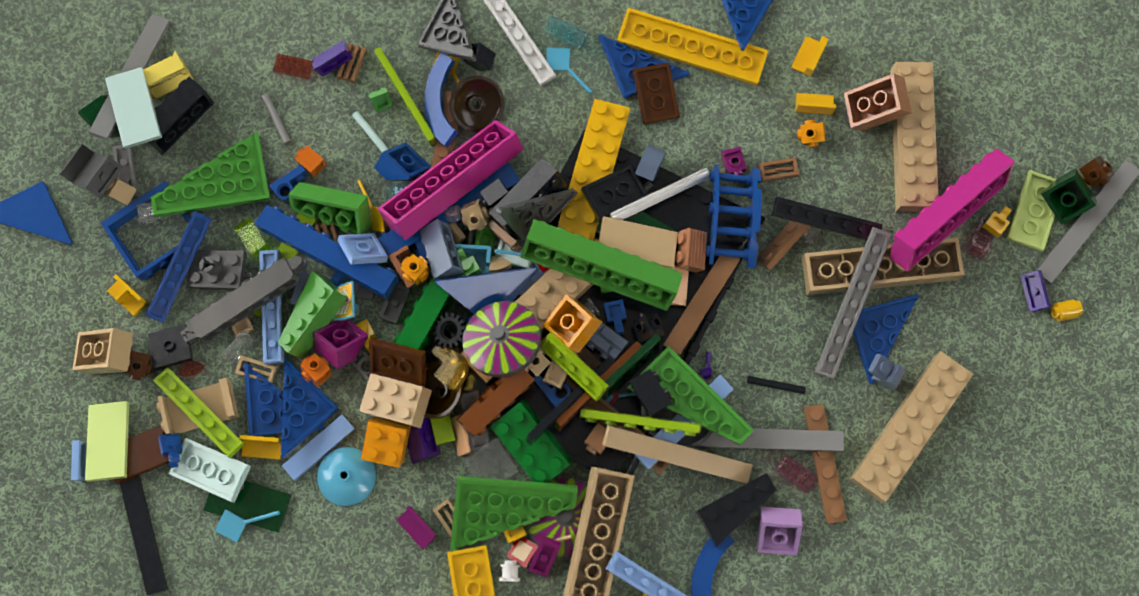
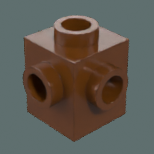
[1079,156,1114,188]
[125,351,153,381]

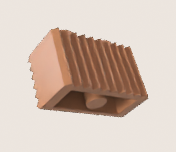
[675,228,707,272]

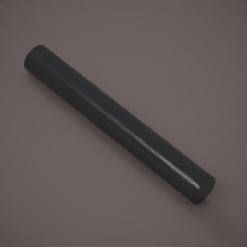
[747,376,806,394]

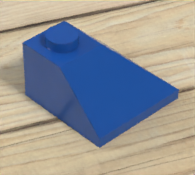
[374,142,431,180]

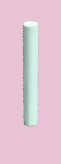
[352,111,388,153]

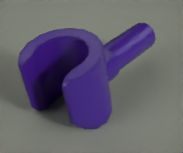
[700,352,712,379]

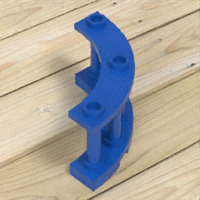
[706,164,762,268]

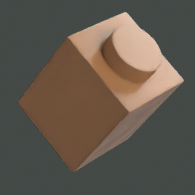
[584,423,607,455]

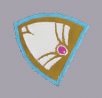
[332,281,359,321]

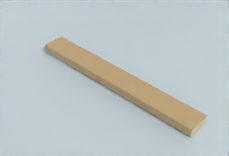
[602,425,753,484]

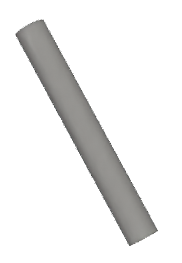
[262,94,291,145]

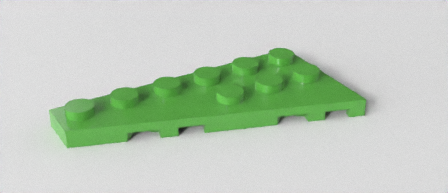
[626,346,754,445]

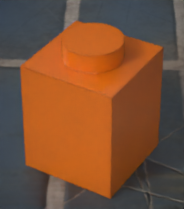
[294,145,327,178]

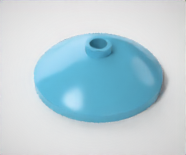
[317,447,376,506]

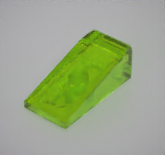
[234,218,270,258]

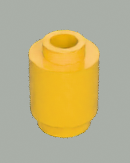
[1051,299,1083,322]

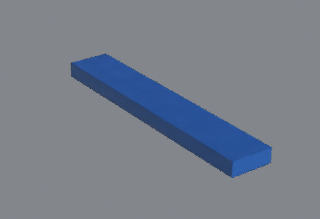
[146,211,212,323]

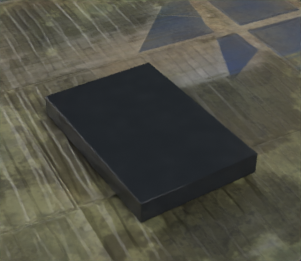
[581,165,648,222]

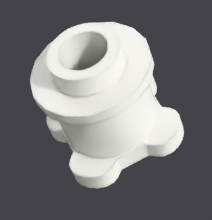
[499,560,520,582]

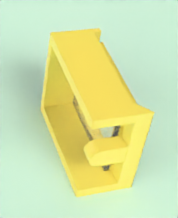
[144,51,193,100]

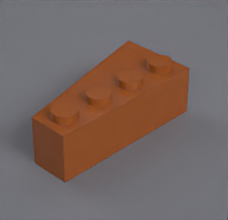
[456,369,534,436]

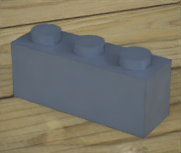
[420,219,464,280]

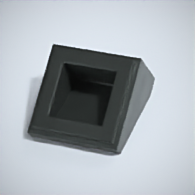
[461,229,475,245]

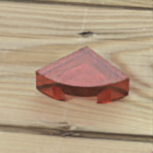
[179,360,205,377]

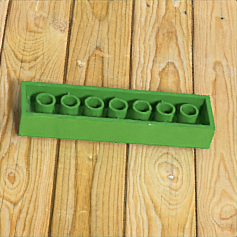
[520,219,683,311]

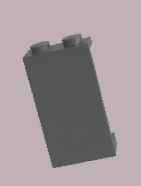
[59,143,123,198]

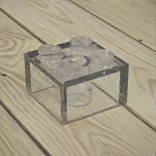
[463,437,520,480]

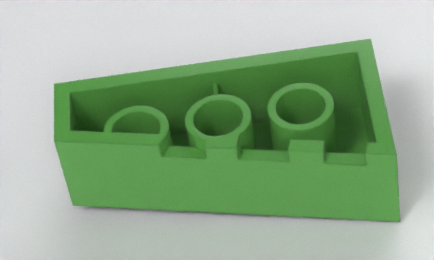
[289,182,371,234]
[278,270,348,359]

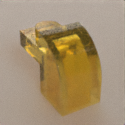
[431,345,468,391]

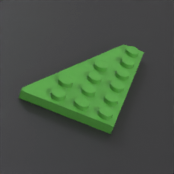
[151,132,270,218]
[450,476,578,551]

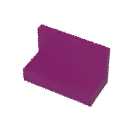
[397,506,438,549]

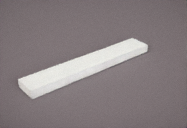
[483,0,556,86]

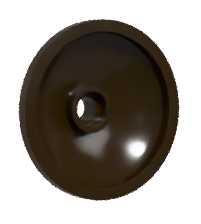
[449,75,505,132]
[424,361,464,419]

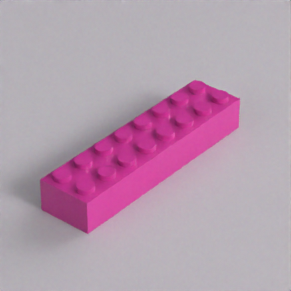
[377,120,524,240]
[890,148,1015,272]

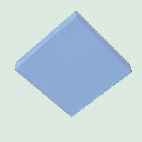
[338,233,388,265]

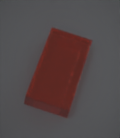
[273,54,313,80]

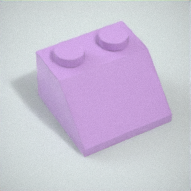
[757,507,803,555]

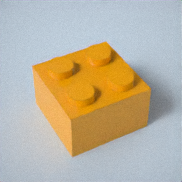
[543,294,603,353]
[361,417,411,468]

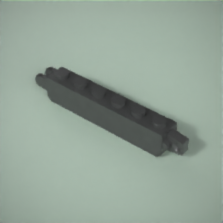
[181,255,308,343]

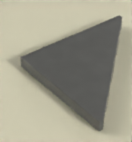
[417,0,476,62]
[496,188,578,244]

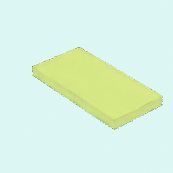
[1006,170,1057,252]
[85,401,129,482]

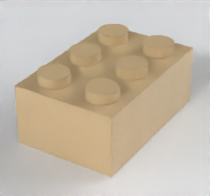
[72,328,133,375]
[359,373,432,428]

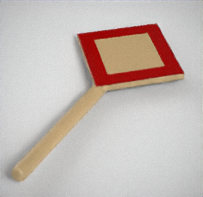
[506,535,572,568]

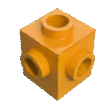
[797,120,826,147]
[400,254,430,286]

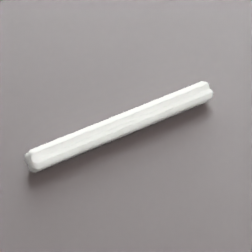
[610,168,710,220]

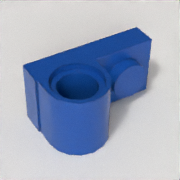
[269,165,308,204]
[533,374,571,408]

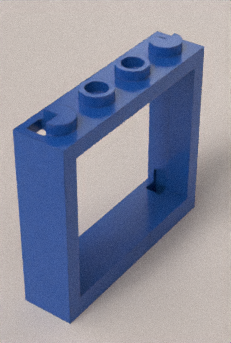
[101,181,206,281]

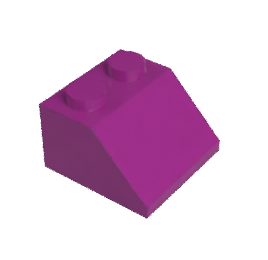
[313,319,368,369]

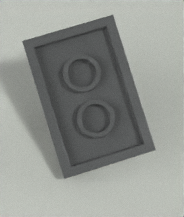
[186,250,247,290]

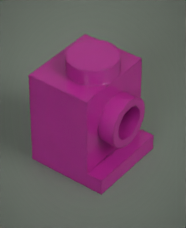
[721,146,747,175]

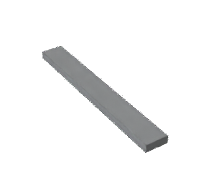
[89,14,170,141]
[1036,160,1139,285]
[815,227,892,379]
[695,428,844,452]

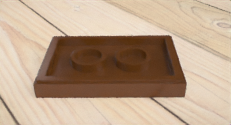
[632,63,680,125]
[369,338,426,387]
[114,425,169,484]

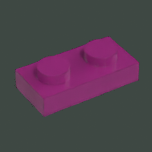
[528,535,561,577]

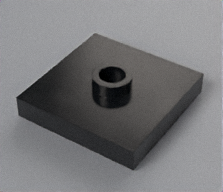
[148,324,193,371]

